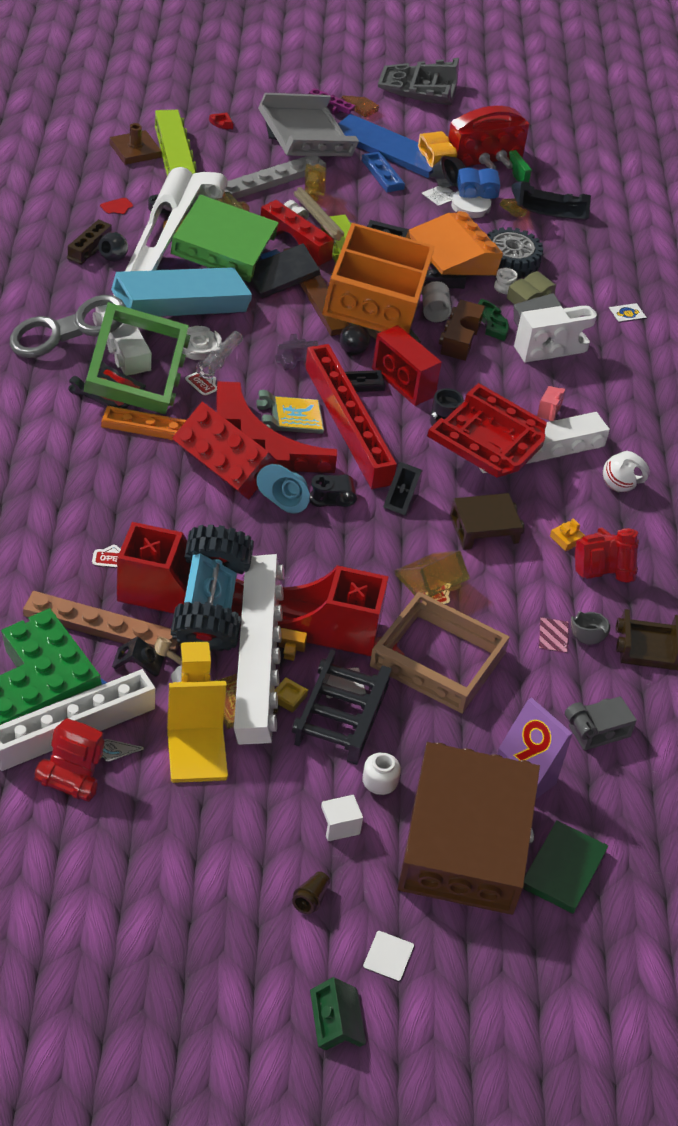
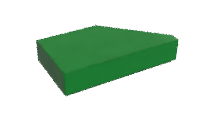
[509,150,532,182]

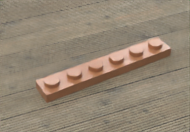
[23,591,180,654]

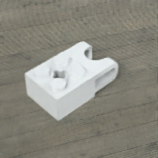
[514,306,597,363]

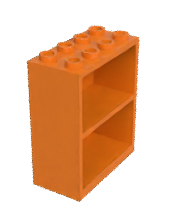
[322,223,435,333]

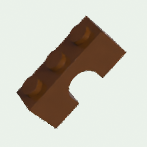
[439,299,485,361]

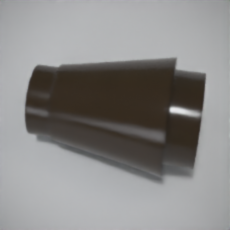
[292,871,330,914]

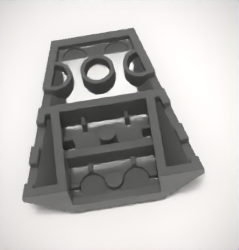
[378,58,459,105]

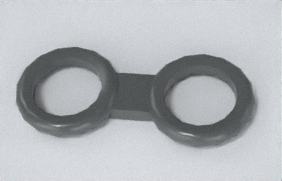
[10,295,126,358]

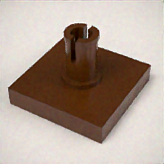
[109,123,162,165]

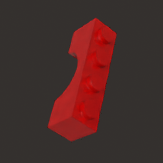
[261,200,334,266]

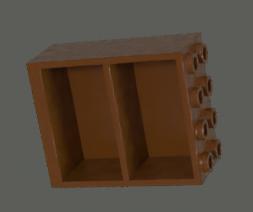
[397,742,540,915]

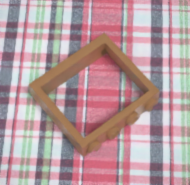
[370,591,510,714]

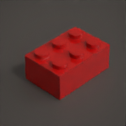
[372,325,442,406]

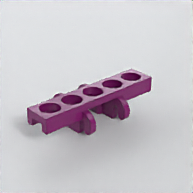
[309,88,356,115]

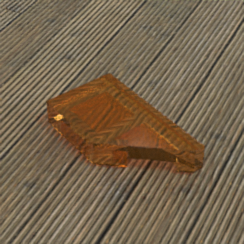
[341,95,379,117]

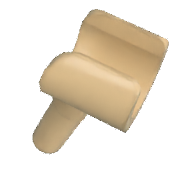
[155,637,182,665]

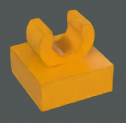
[550,518,585,551]
[279,628,307,661]

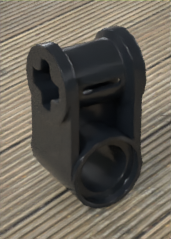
[310,474,357,507]

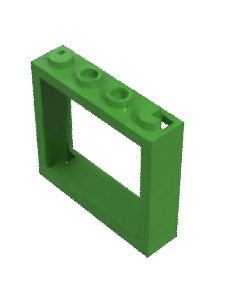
[83,302,191,414]

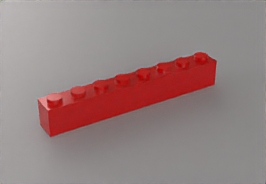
[305,344,397,489]

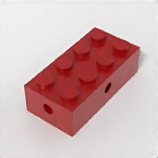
[172,401,279,500]

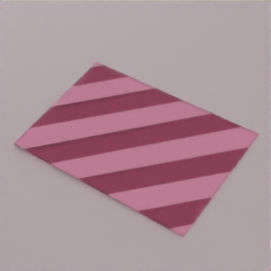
[539,617,568,652]

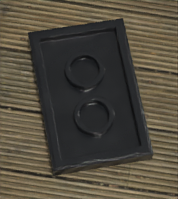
[251,243,321,299]

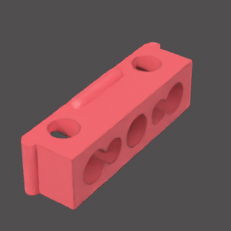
[537,386,565,421]

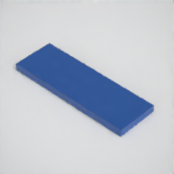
[338,114,433,178]

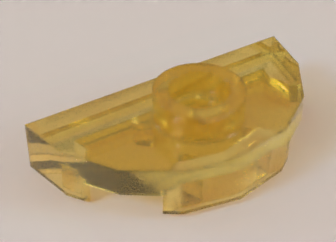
[499,198,528,217]

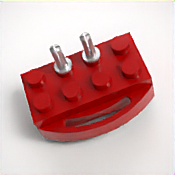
[448,105,529,170]

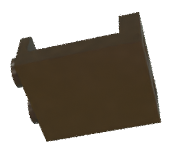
[450,493,524,550]
[615,609,678,671]

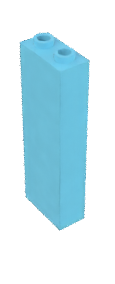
[111,268,252,316]

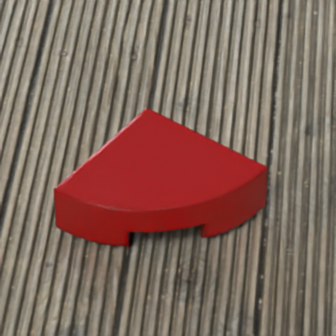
[209,113,233,129]

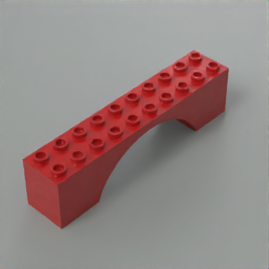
[117,522,389,656]

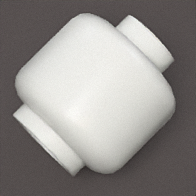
[363,752,401,795]

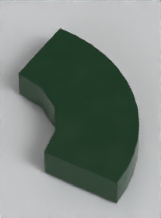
[478,299,509,341]

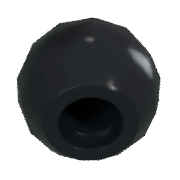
[99,232,128,262]
[339,324,370,355]

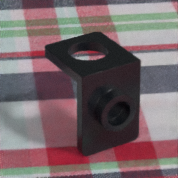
[112,636,164,677]

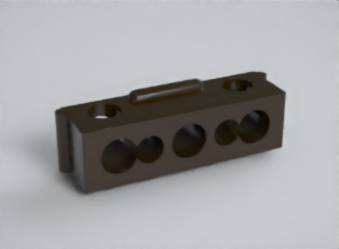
[67,219,112,265]

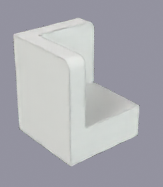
[321,795,363,841]

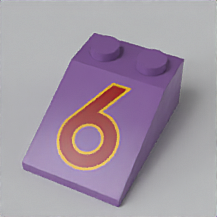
[497,698,573,799]

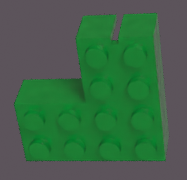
[0,608,102,725]

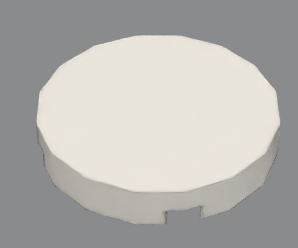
[451,191,491,218]
[182,326,222,360]

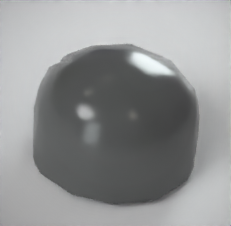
[571,611,611,645]

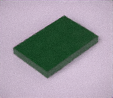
[523,820,609,914]

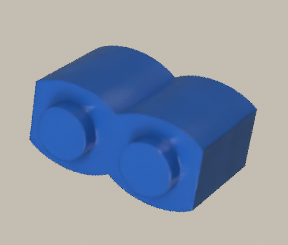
[457,168,501,199]

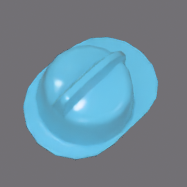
[257,464,310,514]

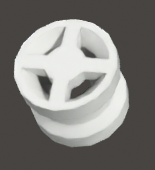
[494,268,517,294]

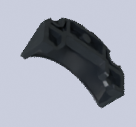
[511,181,591,219]

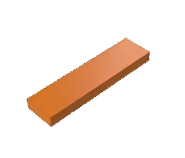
[101,406,186,440]

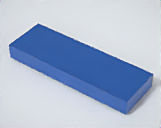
[361,152,405,193]

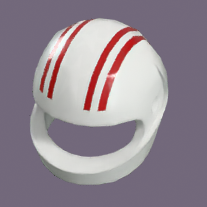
[603,451,650,492]

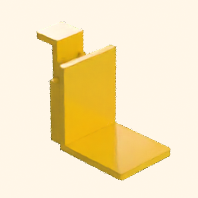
[167,642,228,783]

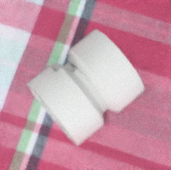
[422,281,451,322]

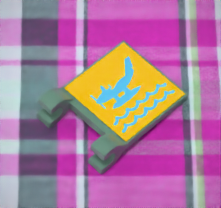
[256,390,324,434]

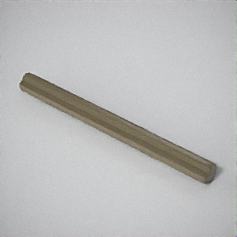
[294,187,344,241]

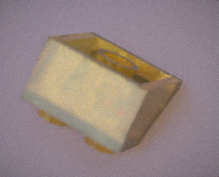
[394,551,470,599]

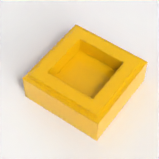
[274,677,308,713]

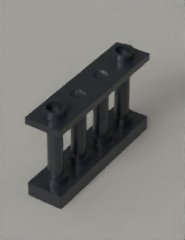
[292,650,392,765]

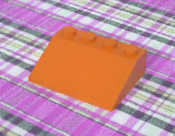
[409,211,503,275]

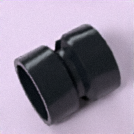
[430,388,464,426]

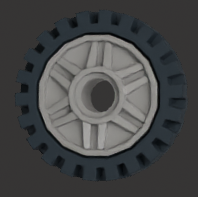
[487,227,543,279]

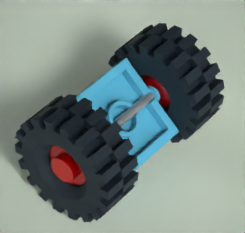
[171,525,254,651]

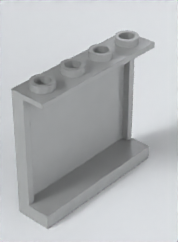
[258,93,359,156]

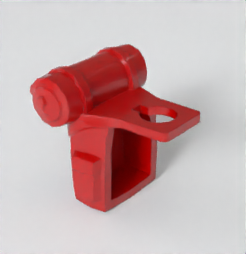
[575,527,639,582]
[34,718,105,802]

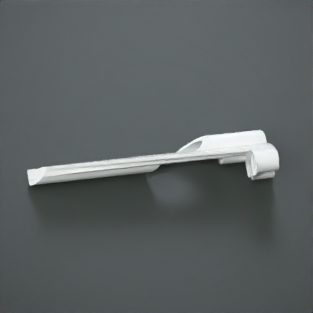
[114,167,228,296]

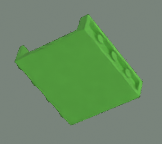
[170,194,279,282]

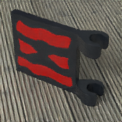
[68,358,146,409]

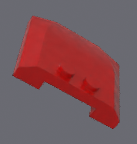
[427,383,547,478]

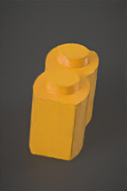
[418,131,457,168]

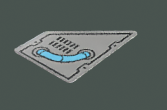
[102,739,144,761]

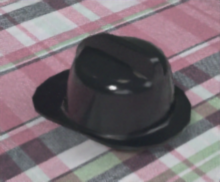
[430,156,466,188]

